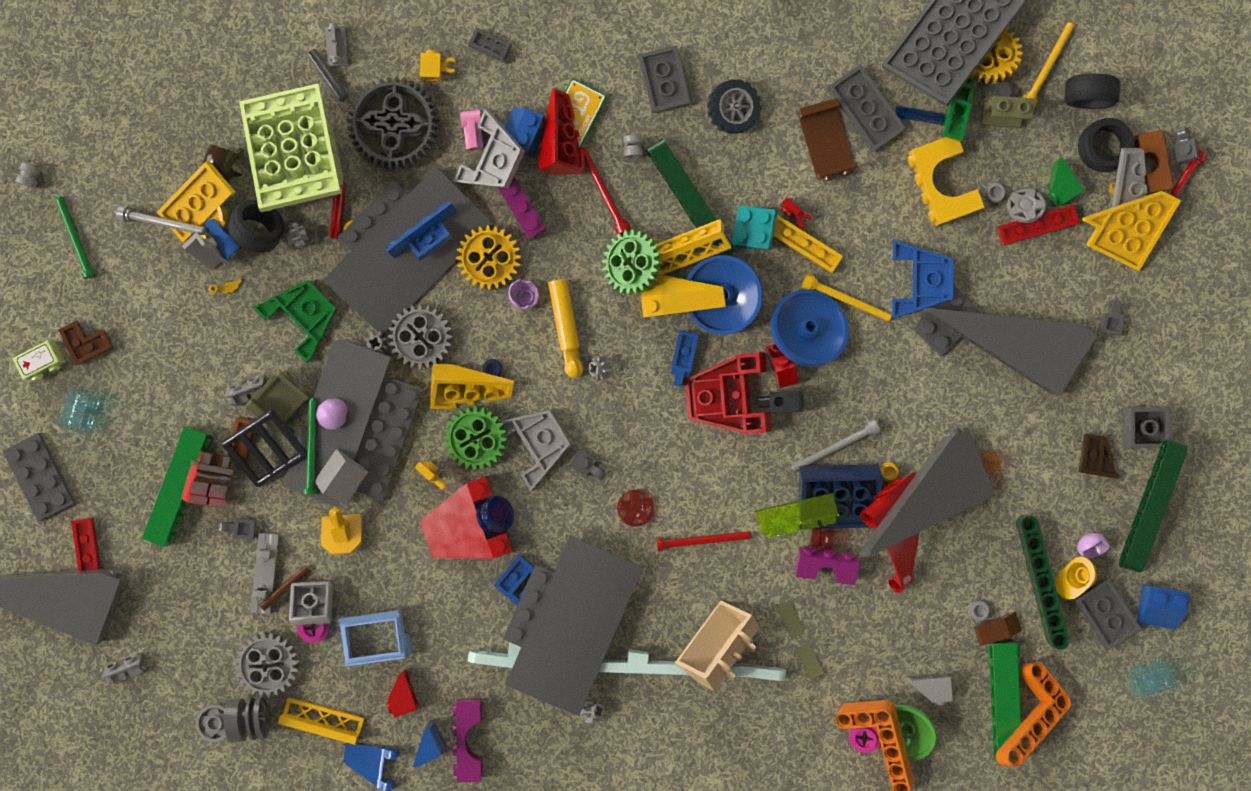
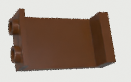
[797,98,858,182]

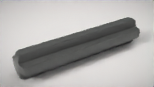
[307,49,348,101]

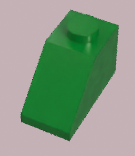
[1048,157,1084,206]

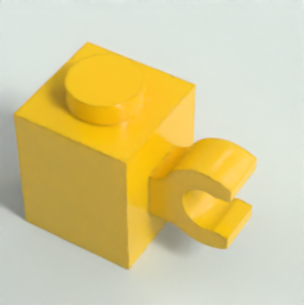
[420,50,456,82]

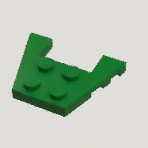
[253,280,337,363]

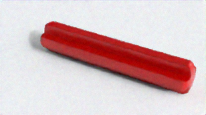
[329,181,346,240]

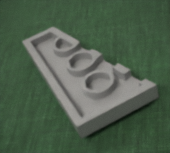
[1111,148,1147,208]

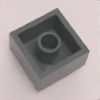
[1122,407,1171,448]

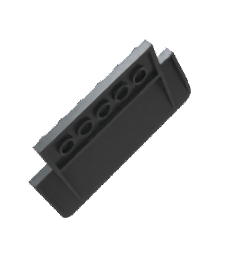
[285,339,423,507]

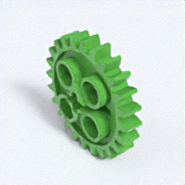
[602,230,663,295]
[443,406,508,470]

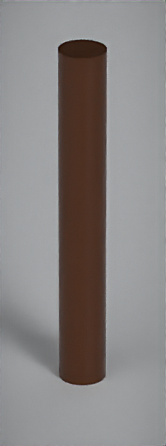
[259,565,310,611]

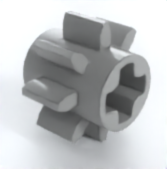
[285,222,309,248]
[364,331,388,353]
[589,356,613,381]
[580,698,604,724]

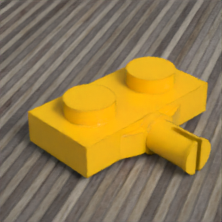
[414,460,447,490]

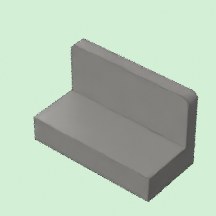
[182,232,231,271]

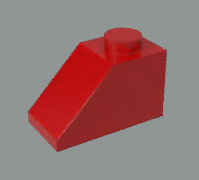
[386,669,419,718]

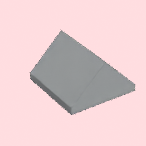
[315,449,369,505]

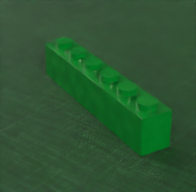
[142,426,212,547]
[988,640,1023,763]

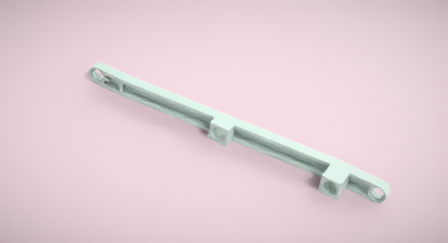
[468,642,786,681]

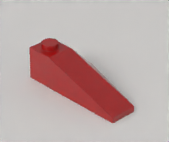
[539,88,585,175]

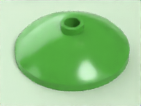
[876,705,937,761]

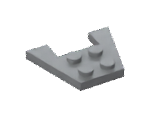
[453,109,525,188]
[498,410,571,491]

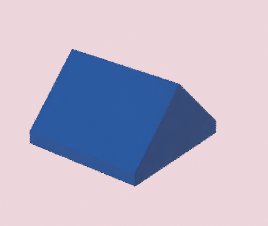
[412,720,447,768]

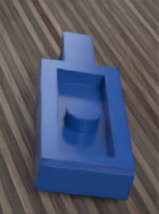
[671,330,699,387]

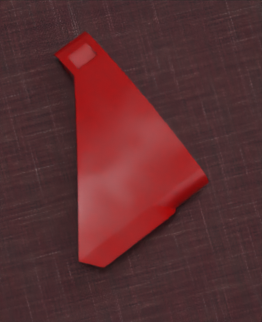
[860,472,920,593]

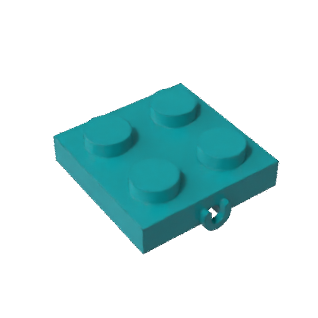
[732,206,778,251]

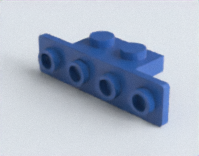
[386,201,457,261]

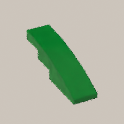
[942,76,976,142]

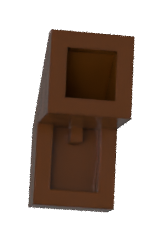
[974,612,1022,646]

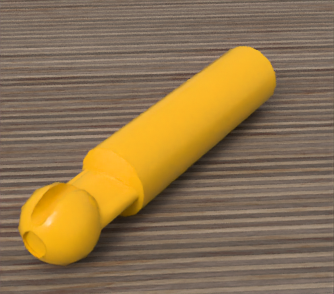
[548,279,584,378]

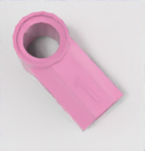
[460,110,484,151]

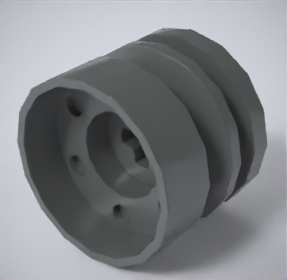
[224,696,270,743]

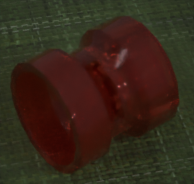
[810,528,834,549]

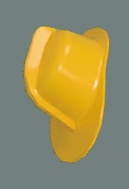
[1055,557,1097,599]

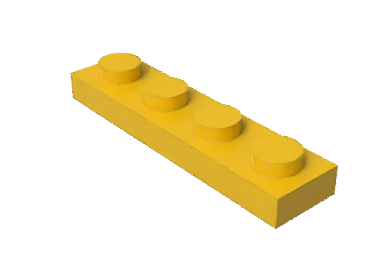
[773,215,843,274]

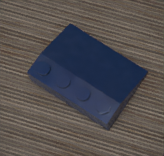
[799,464,883,529]

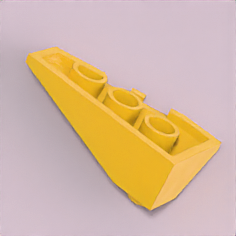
[641,275,726,317]
[430,364,514,409]

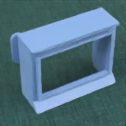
[338,608,411,666]

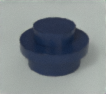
[483,359,503,377]

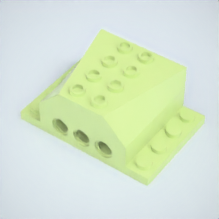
[239,84,343,212]

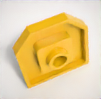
[321,507,362,555]

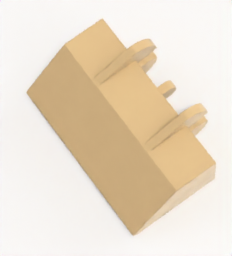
[675,601,759,691]

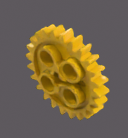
[970,27,1023,84]
[456,225,521,290]

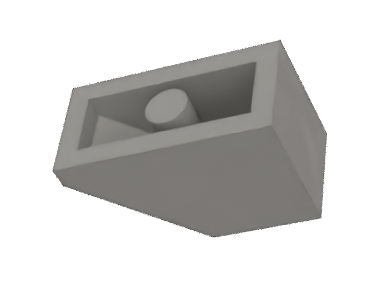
[907,674,953,705]

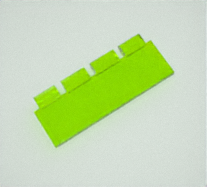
[755,493,838,538]

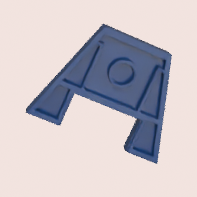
[892,240,954,319]

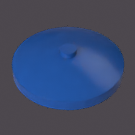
[687,255,763,335]
[771,289,849,367]

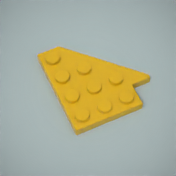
[1082,191,1181,271]

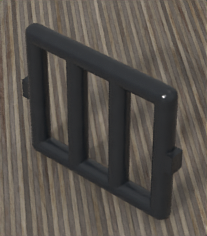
[221,409,307,487]

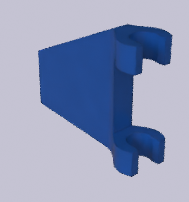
[343,743,400,791]

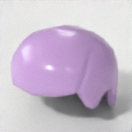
[508,279,539,310]
[316,398,349,430]
[1077,533,1110,559]

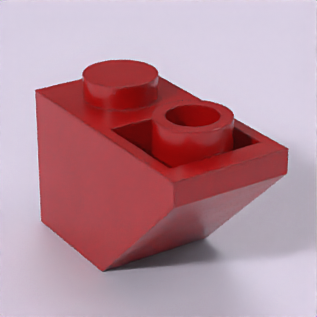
[765,343,799,389]

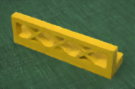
[654,219,731,276]
[278,697,365,745]

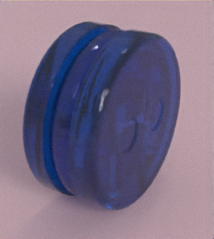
[476,496,514,535]

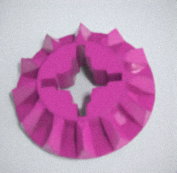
[297,623,329,643]
[849,727,880,753]

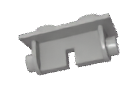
[325,23,348,66]
[225,376,265,406]
[102,653,147,684]

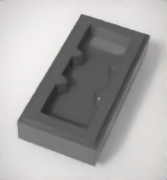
[468,27,512,63]

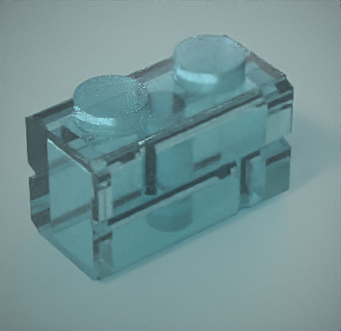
[58,388,99,433]
[1125,659,1177,698]

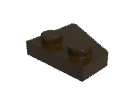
[1078,434,1119,479]

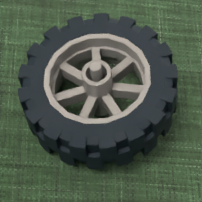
[707,79,761,134]

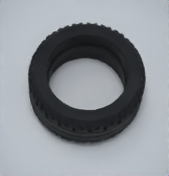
[1064,73,1120,109]
[1078,118,1135,172]
[228,200,285,253]

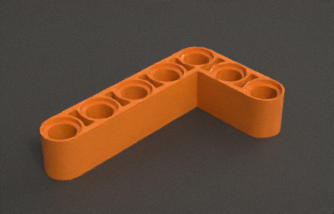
[996,662,1071,767]
[835,700,914,791]

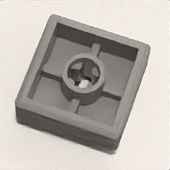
[289,581,333,625]

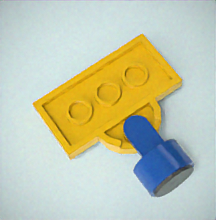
[157,161,246,261]

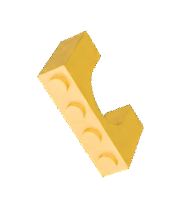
[908,137,985,226]

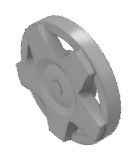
[1007,188,1046,223]
[196,704,226,742]

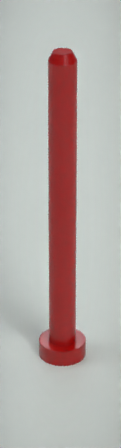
[657,531,752,552]

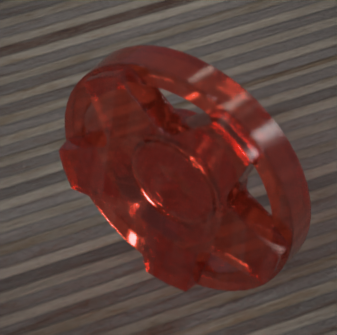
[617,489,654,527]

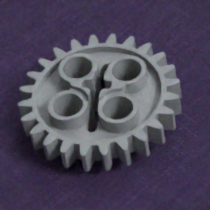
[388,304,453,369]
[234,632,300,698]

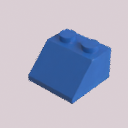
[505,107,546,158]
[1137,584,1190,630]

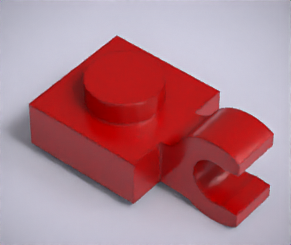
[780,197,812,229]

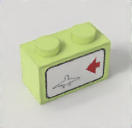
[12,340,66,382]

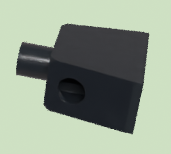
[758,391,804,412]

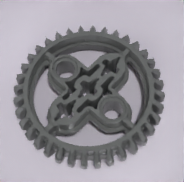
[347,77,440,170]

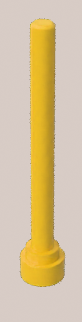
[1022,22,1074,109]
[801,273,892,321]

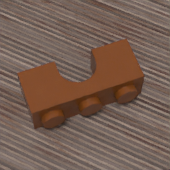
[1133,130,1174,195]

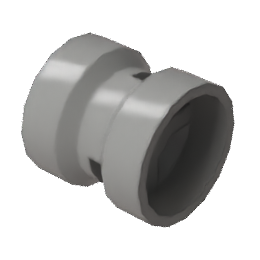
[623,135,644,158]
[15,163,42,188]

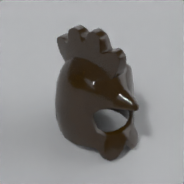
[195,144,244,185]

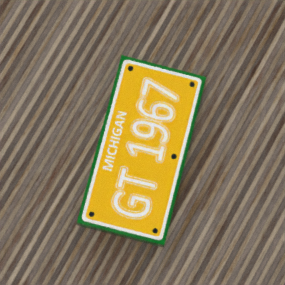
[538,78,607,150]

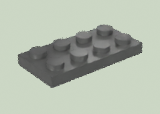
[827,64,906,152]
[2,433,76,521]

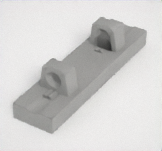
[250,532,280,614]

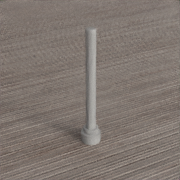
[116,205,206,235]
[791,419,881,472]

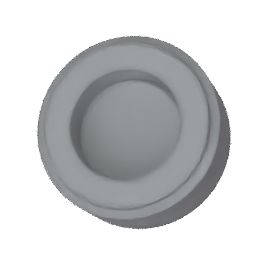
[984,183,1006,203]
[968,600,990,621]

